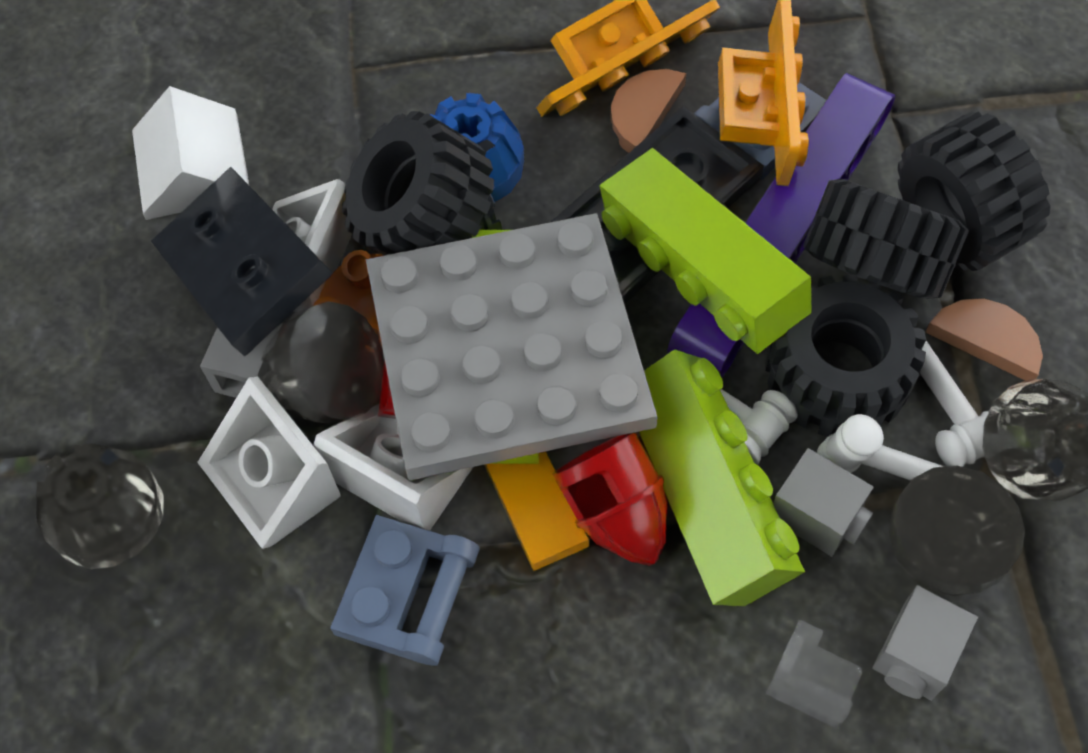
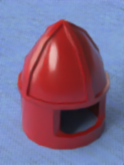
[552,432,668,566]

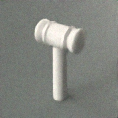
[920,341,1022,470]
[720,389,798,465]
[817,414,968,497]

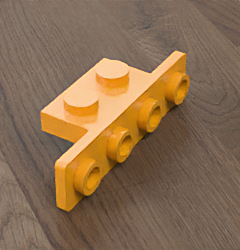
[536,0,720,117]
[718,0,809,186]

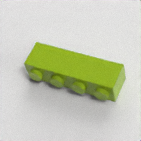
[600,148,812,354]
[639,349,805,606]

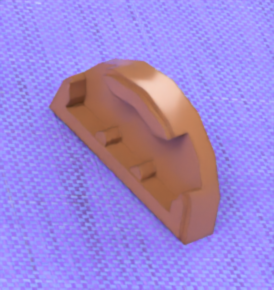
[610,69,687,153]
[925,299,1043,384]

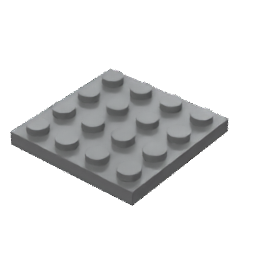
[366,213,657,480]

